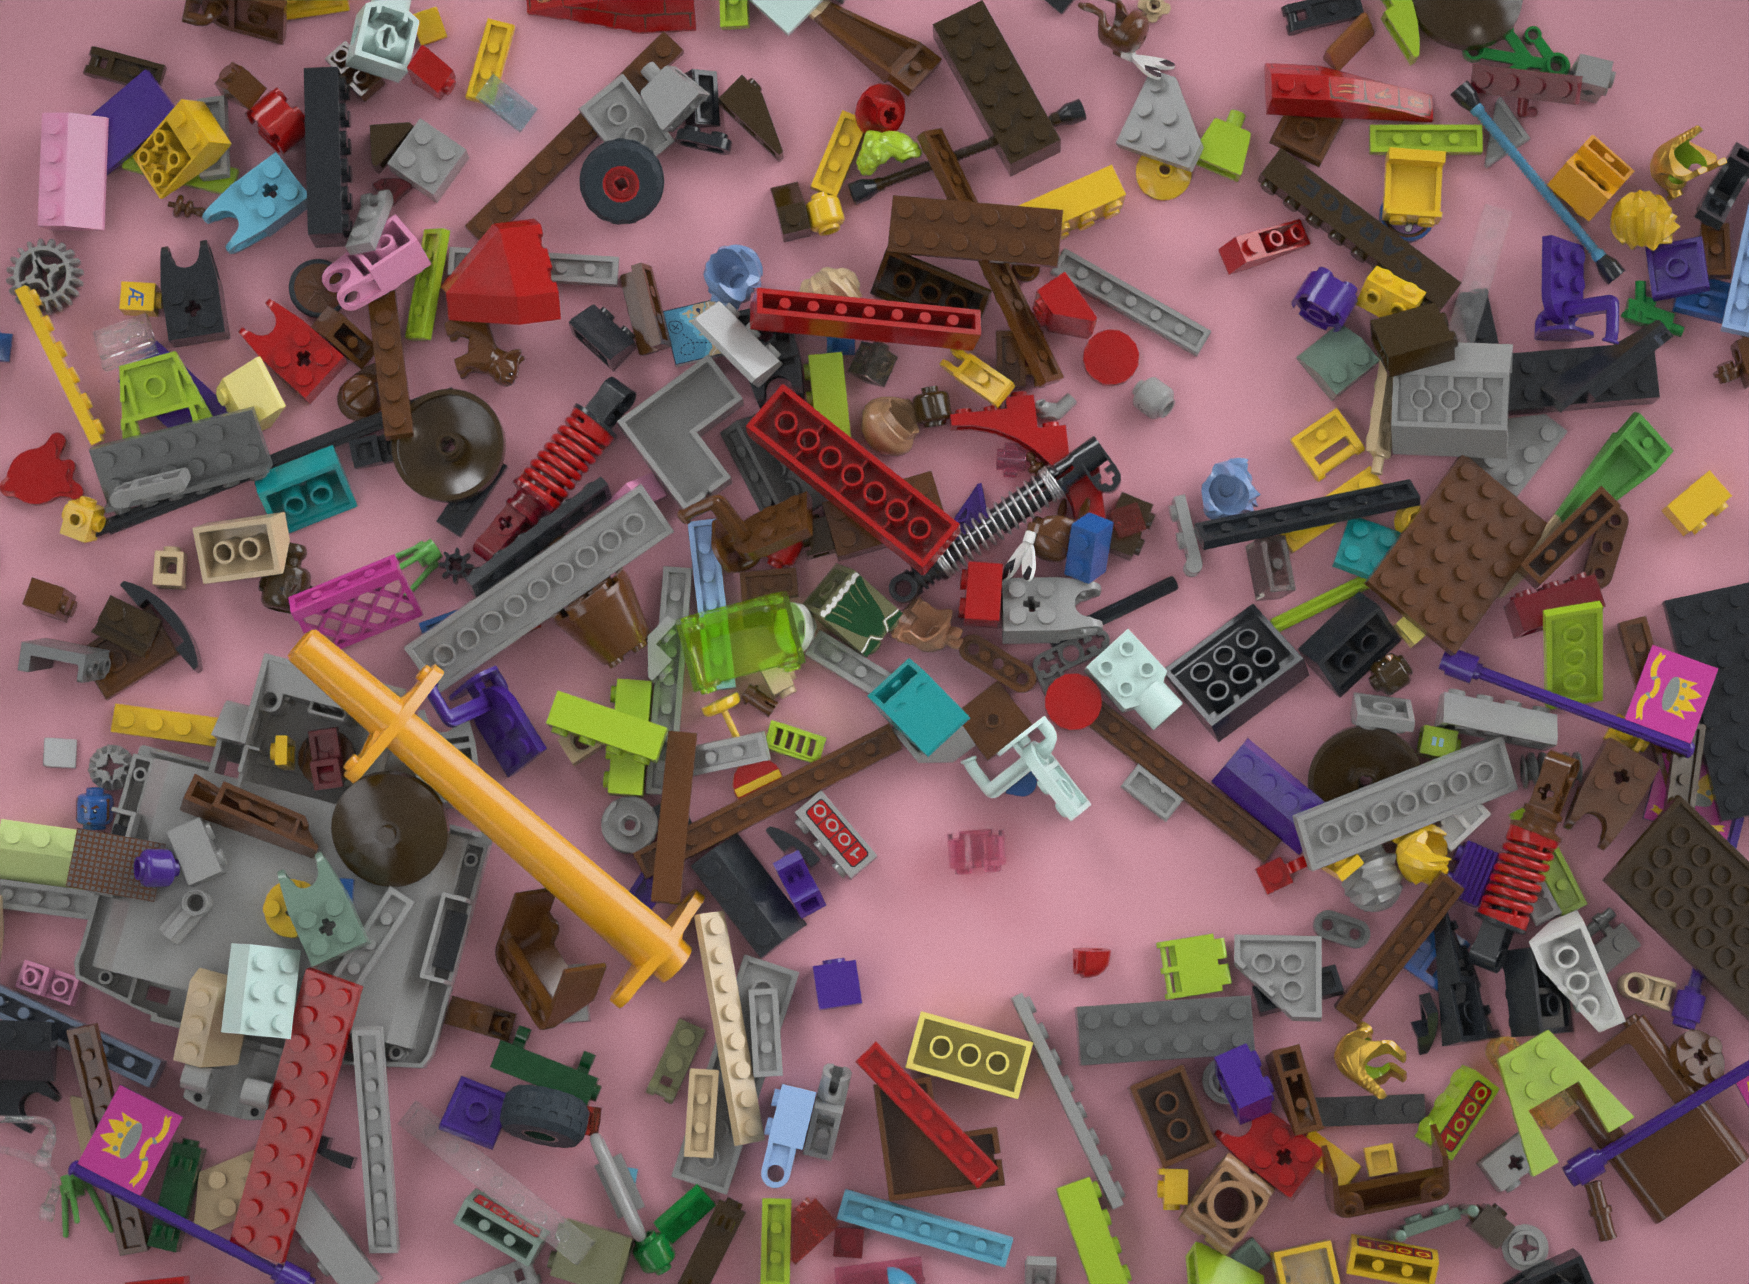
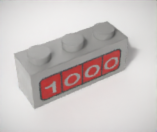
[795,790,877,880]

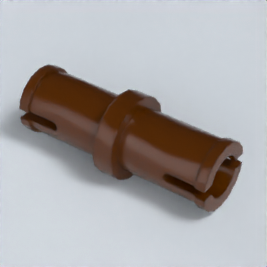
[1584,1180,1617,1242]

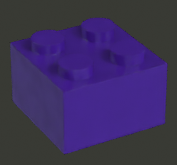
[1214,1043,1274,1125]

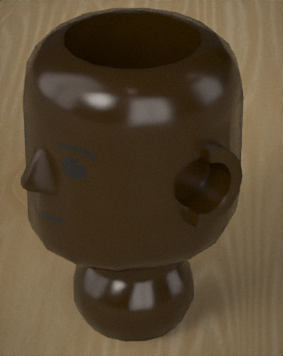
[259,542,313,614]

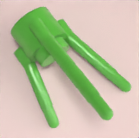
[395,538,443,596]
[59,1174,114,1238]

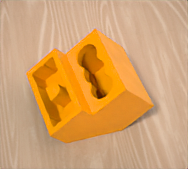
[1547,134,1635,221]

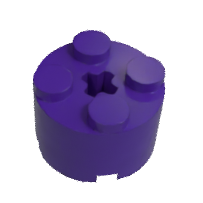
[1291,267,1358,332]

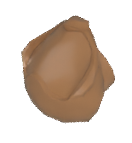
[861,397,919,456]

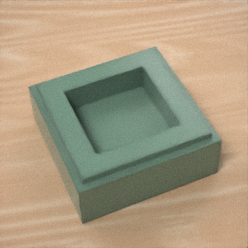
[1230,1237,1271,1272]

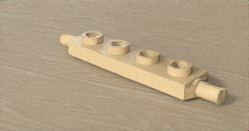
[1366,356,1393,475]

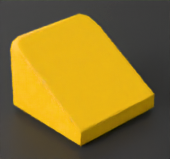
[413,7,448,46]

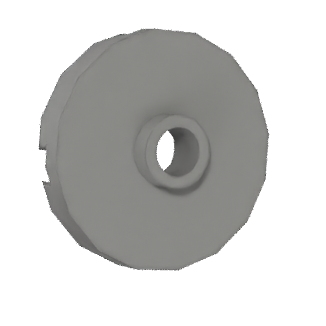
[601,796,658,854]

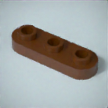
[1583,508,1629,589]
[959,634,1037,693]

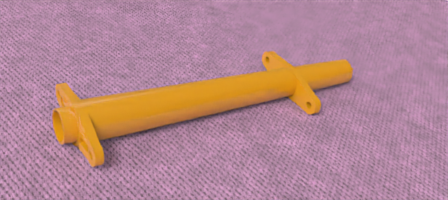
[287,629,705,1009]

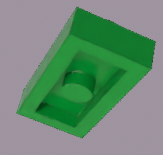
[653,1184,716,1244]

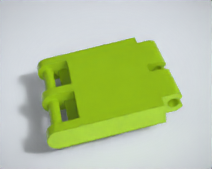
[1156,934,1232,1000]

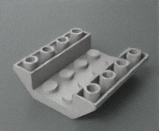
[1391,343,1513,459]

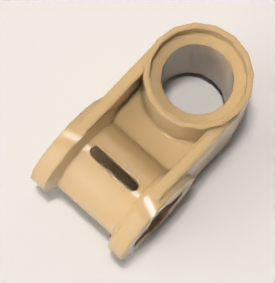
[1617,972,1677,1012]

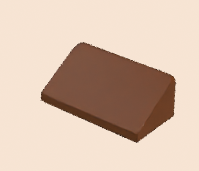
[1323,12,1375,71]

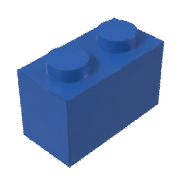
[1064,512,1114,584]

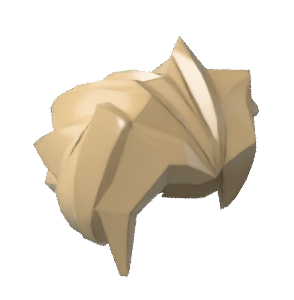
[799,267,862,298]

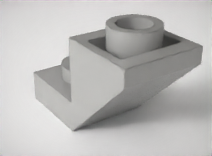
[648,616,678,684]

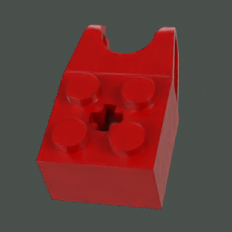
[238,299,348,404]
[1213,1112,1322,1202]

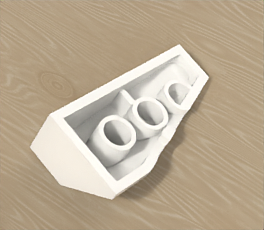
[1529,910,1626,1032]

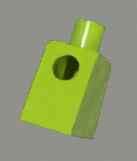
[1196,109,1251,182]

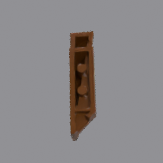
[180,774,319,858]

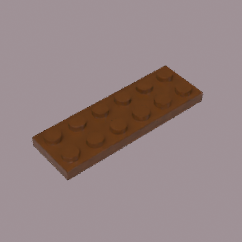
[887,195,1063,268]

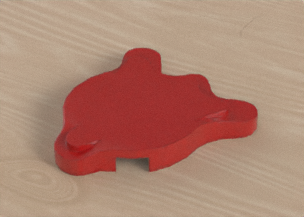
[0,432,84,506]

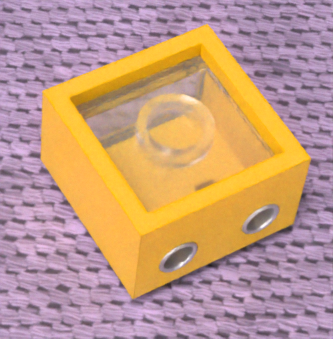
[1270,1239,1341,1284]

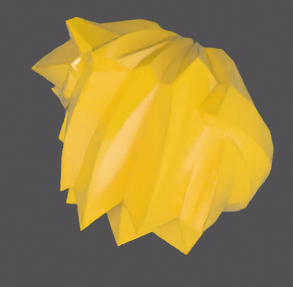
[1610,190,1681,251]
[1390,824,1451,885]

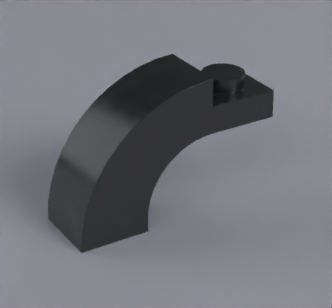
[1694,142,1749,231]

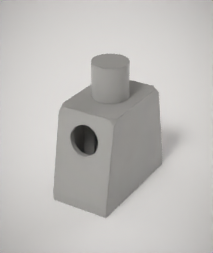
[640,62,709,132]

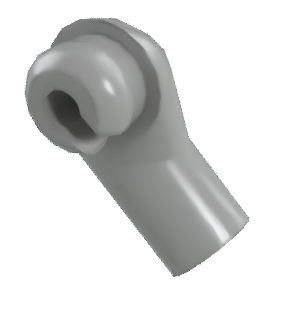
[1035,393,1077,420]

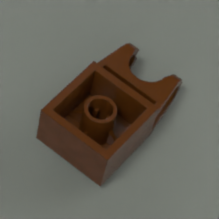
[1563,737,1660,851]

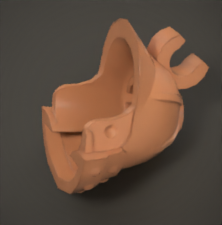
[891,596,963,652]

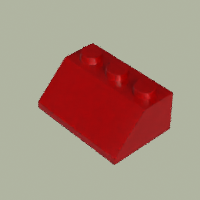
[1032,272,1098,339]

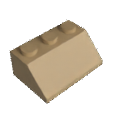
[192,512,290,584]
[173,968,245,1068]

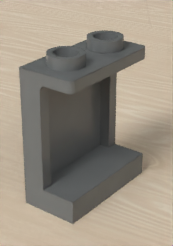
[18,638,111,683]

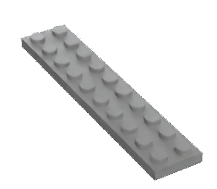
[404,484,674,693]

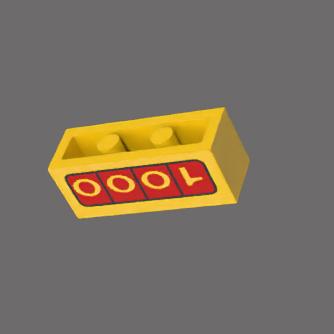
[1346,1234,1439,1284]

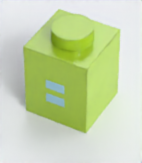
[1416,725,1461,759]

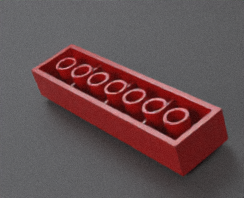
[746,384,960,576]

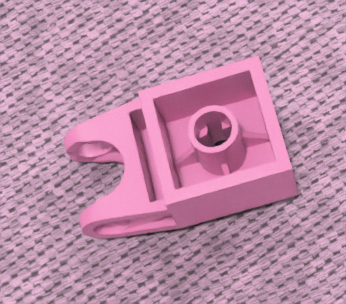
[322,214,431,311]

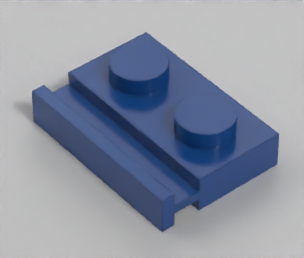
[1672,279,1731,324]

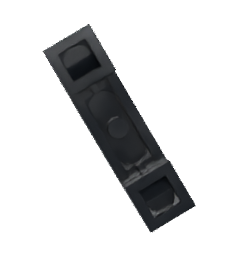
[120,581,203,673]

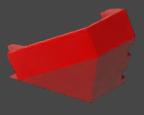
[441,218,561,325]

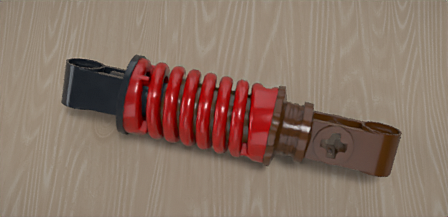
[1468,750,1580,973]

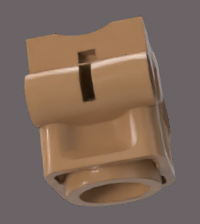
[1178,1152,1275,1256]

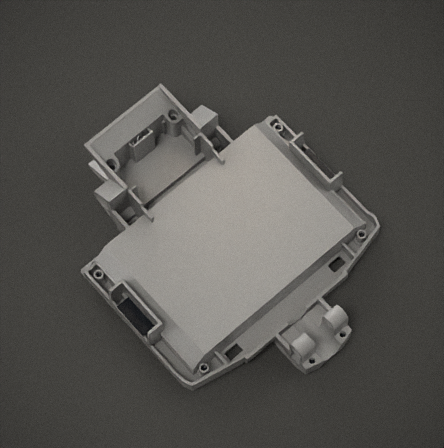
[74,653,492,1120]

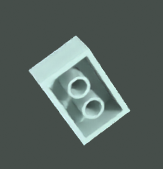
[221,943,301,1039]

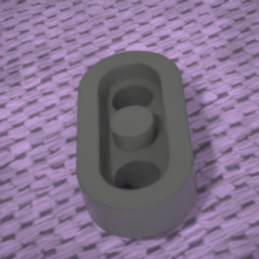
[1313,910,1370,949]

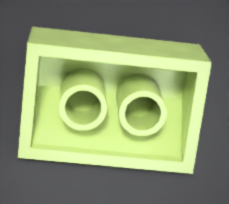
[0,819,84,890]

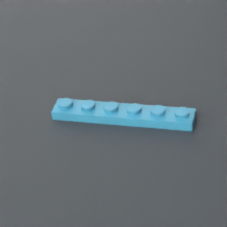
[837,1189,1013,1268]

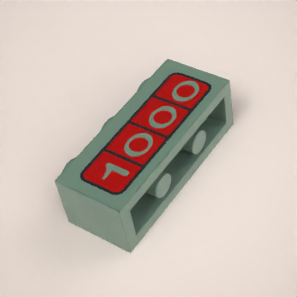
[453,1188,551,1267]

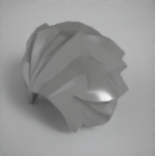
[1341,844,1404,912]

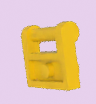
[1290,408,1365,482]

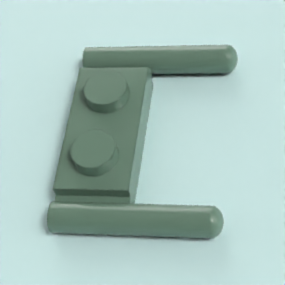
[1387,1203,1479,1242]

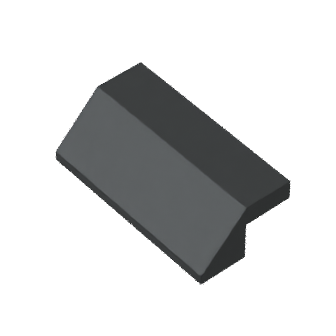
[720,413,828,511]

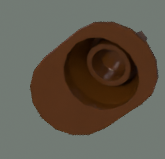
[337,363,381,421]

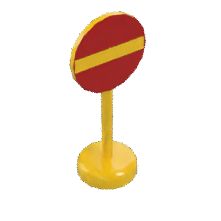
[701,692,783,799]

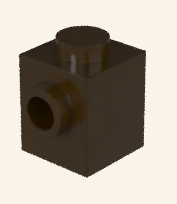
[1465,1203,1516,1249]

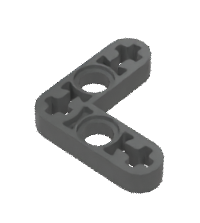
[1032,630,1110,731]

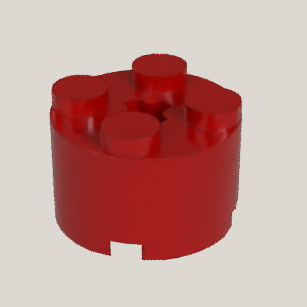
[245,87,305,156]

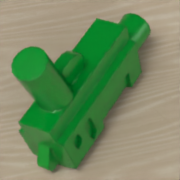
[1621,281,1685,337]

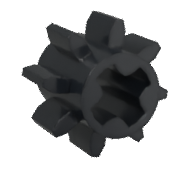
[438,548,475,585]

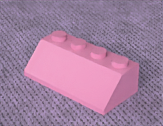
[38,113,109,231]

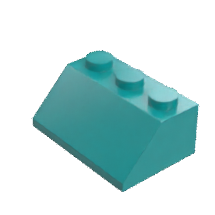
[254,445,358,533]

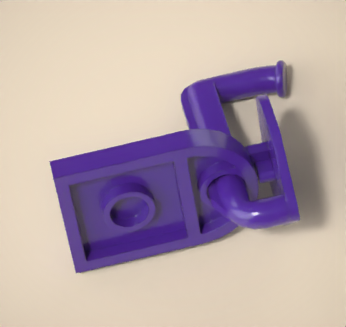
[1534,235,1619,345]
[427,666,547,777]

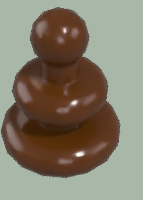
[167,195,206,218]
[1025,452,1046,487]

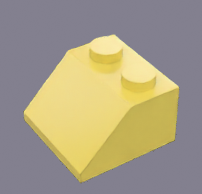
[216,357,286,431]

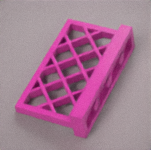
[288,554,423,649]

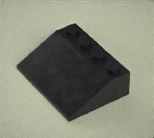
[1165,604,1309,743]

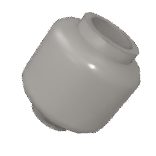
[1132,377,1175,419]

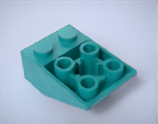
[867,658,970,757]

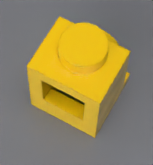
[1157,1168,1188,1210]

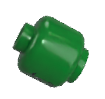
[632,1230,676,1275]

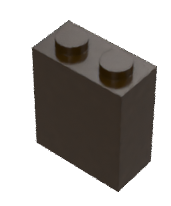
[1370,302,1458,378]

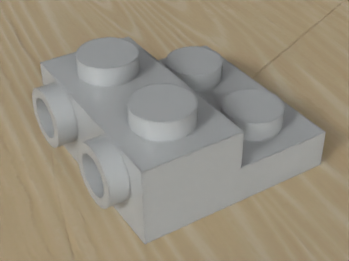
[1350,692,1415,734]

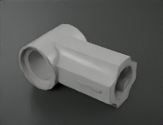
[159,889,214,945]

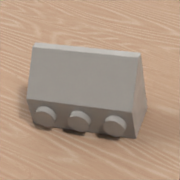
[691,301,783,388]

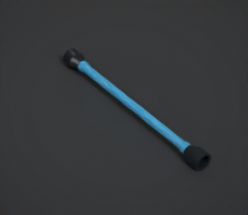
[1450,80,1626,285]

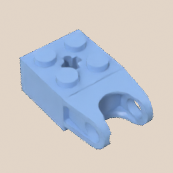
[761,1084,817,1188]

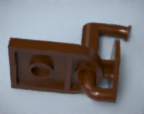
[182,0,287,45]
[677,491,813,573]

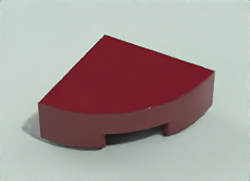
[372,178,413,207]

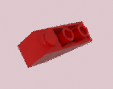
[1218,219,1311,275]

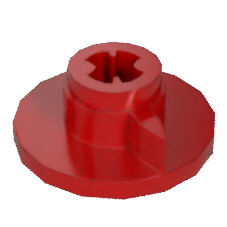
[855,83,906,134]

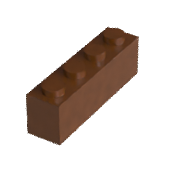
[1516,486,1622,590]

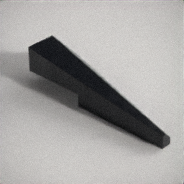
[1434,912,1501,1046]

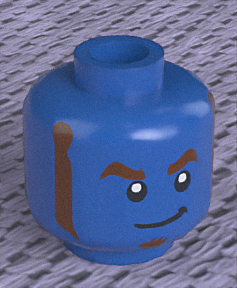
[76,787,114,830]

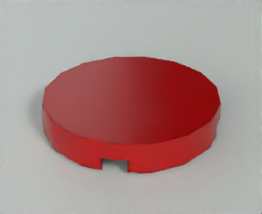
[1083,329,1139,386]
[1045,673,1102,731]

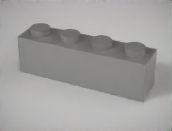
[295,1187,383,1284]

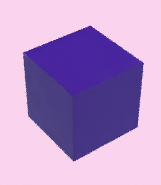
[813,958,862,1011]

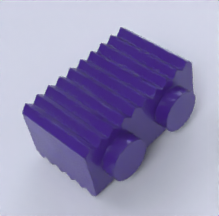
[1447,840,1499,908]

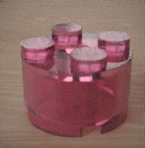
[947,829,1007,875]

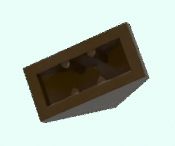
[370,122,414,174]

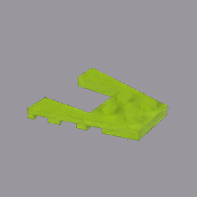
[119,351,213,439]
[1496,1030,1634,1177]

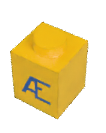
[119,281,163,317]

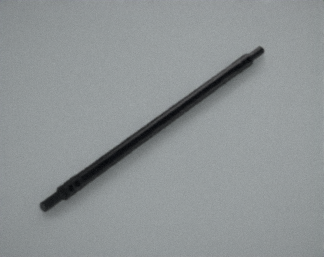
[83,387,453,543]

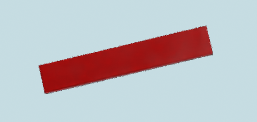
[855,1041,998,1189]

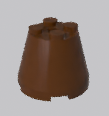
[552,567,650,669]

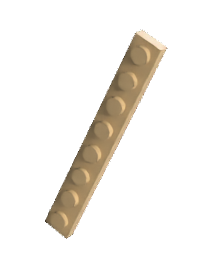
[694,911,765,1146]

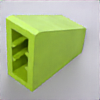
[1185,1242,1265,1284]

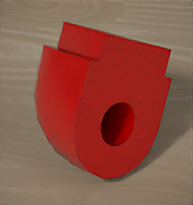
[1073,948,1111,978]

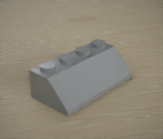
[1434,689,1558,751]

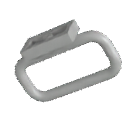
[590,1133,646,1242]

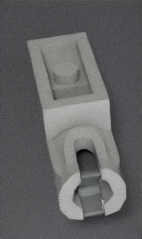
[803,1063,852,1161]

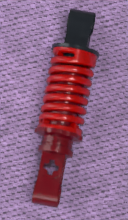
[473,377,636,562]

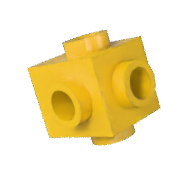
[60,496,106,543]

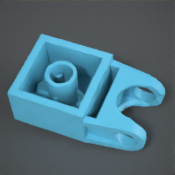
[202,152,307,254]

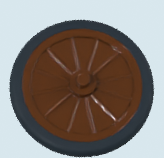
[289,259,348,318]

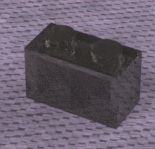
[1245,535,1296,601]

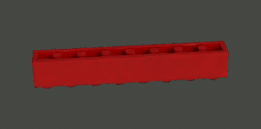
[750,288,981,351]

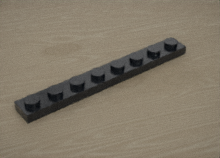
[1194,479,1421,550]

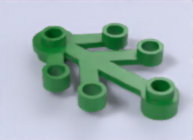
[1462,26,1570,74]

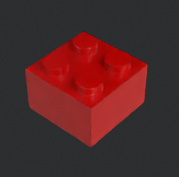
[958,561,1003,628]

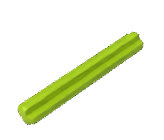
[1270,577,1370,632]

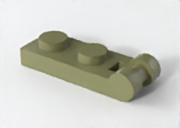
[645,1018,706,1104]

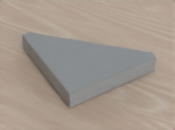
[1484,97,1531,169]

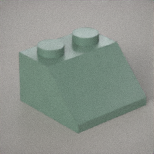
[1296,325,1380,401]

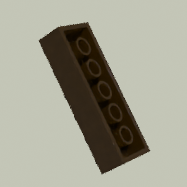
[933,0,1061,177]

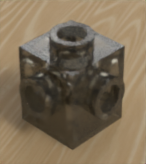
[848,341,898,387]

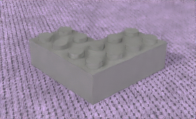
[617,354,744,510]

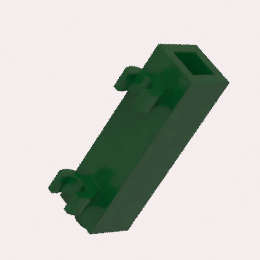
[490,1025,602,1106]
[147,1138,207,1253]

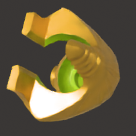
[1650,125,1727,202]
[1334,1021,1407,1099]

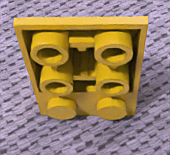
[132,99,232,199]

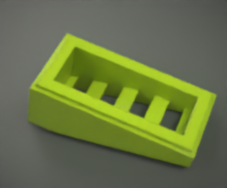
[766,720,827,763]

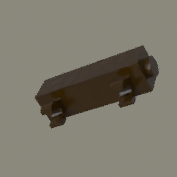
[678,1197,746,1284]

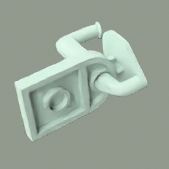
[961,716,1092,821]

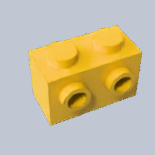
[1356,266,1426,318]

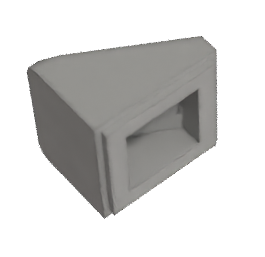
[43,738,77,768]

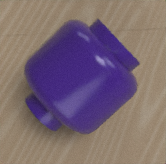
[134,849,180,888]

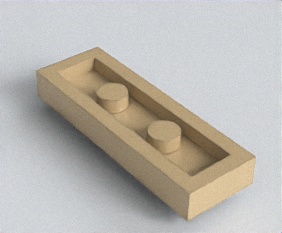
[684,1068,719,1158]

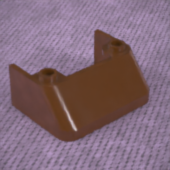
[495,888,607,1030]
[1321,1124,1450,1218]

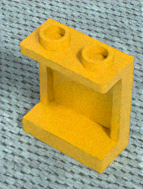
[1382,147,1446,228]

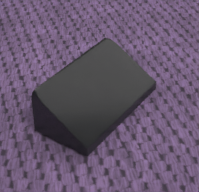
[685,69,720,128]

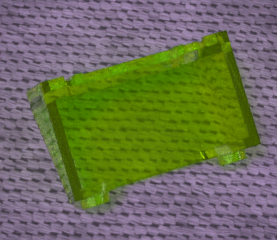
[675,591,806,695]

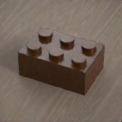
[1127,1065,1217,1169]

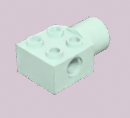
[345,0,419,83]
[1084,629,1183,730]

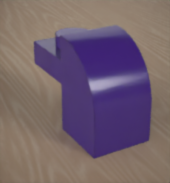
[773,850,827,919]

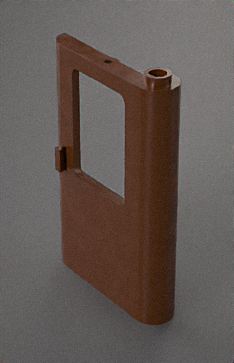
[1558,1013,1749,1224]

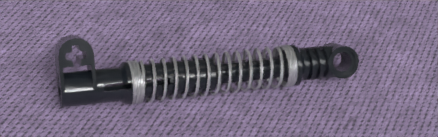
[889,436,1121,603]

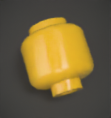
[805,192,845,236]

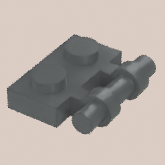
[1586,907,1641,974]

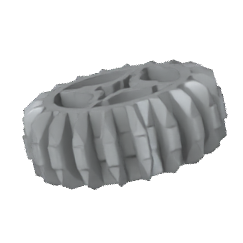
[6,239,84,315]

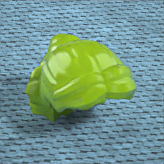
[856,130,922,176]

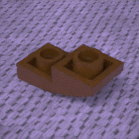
[324,40,385,102]

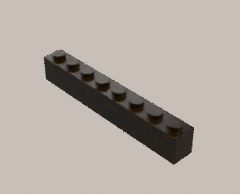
[1258,148,1462,311]

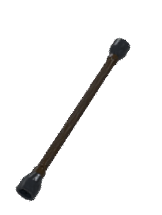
[848,99,1086,205]

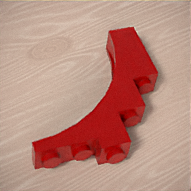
[950,391,1106,520]

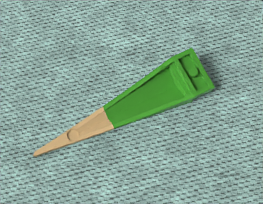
[1498,412,1674,598]

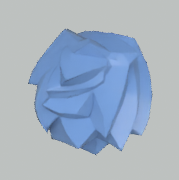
[703,244,763,310]
[1201,458,1261,520]

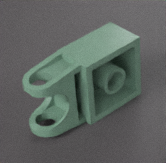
[277,852,371,969]

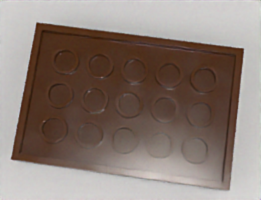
[1364,455,1547,656]

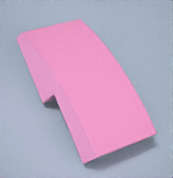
[15,960,83,1007]

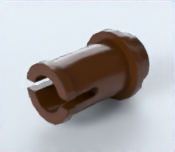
[741,684,779,718]

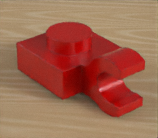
[1254,855,1307,895]

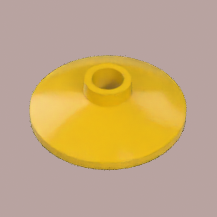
[1136,156,1192,201]

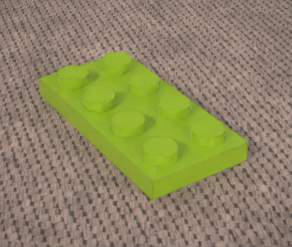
[1543,601,1603,710]

